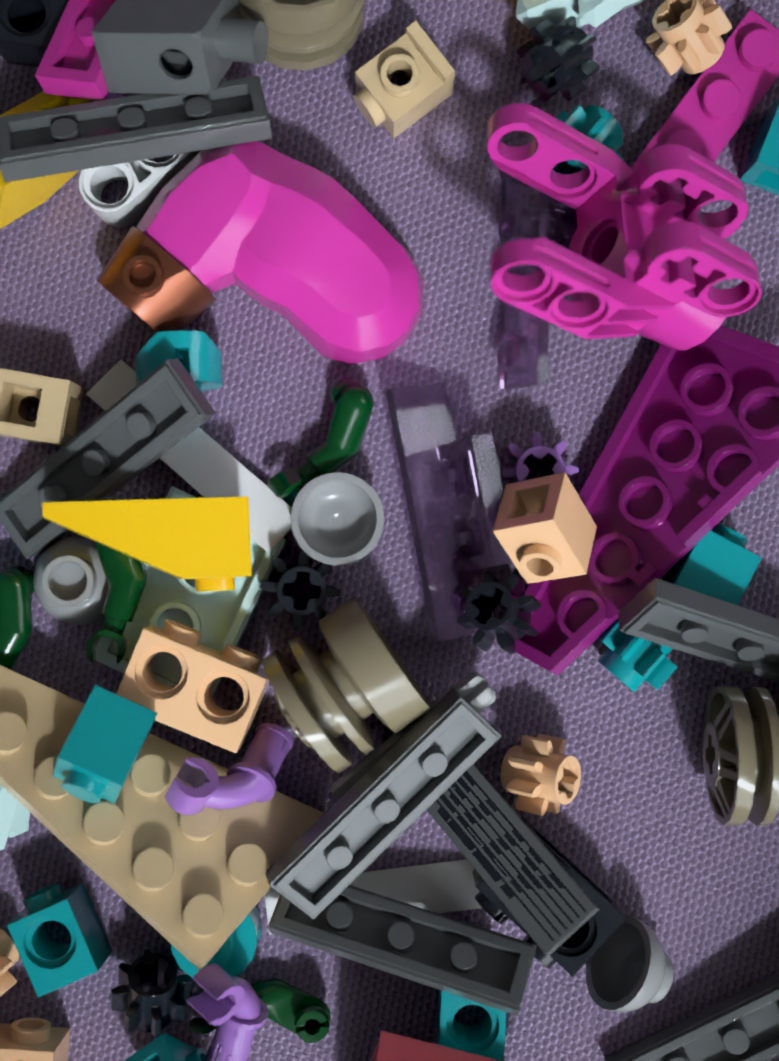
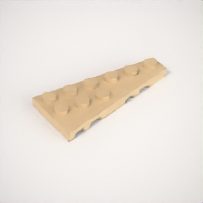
[0,665,324,970]

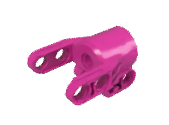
[487,103,762,350]

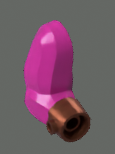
[96,141,425,365]

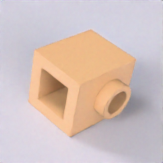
[493,472,597,584]

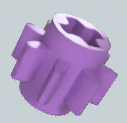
[496,432,579,483]

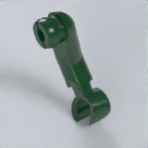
[268,377,374,507]
[85,542,147,664]
[0,566,34,670]
[189,978,331,1043]

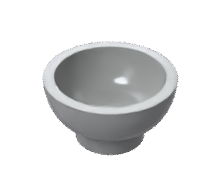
[291,472,384,565]
[33,535,109,625]
[586,915,674,1012]

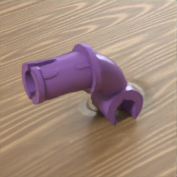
[164,723,294,815]
[186,963,269,1061]

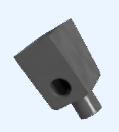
[91,0,269,95]

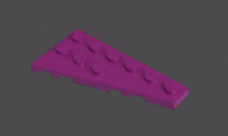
[515,325,779,676]

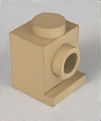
[353,21,455,139]
[0,368,85,447]

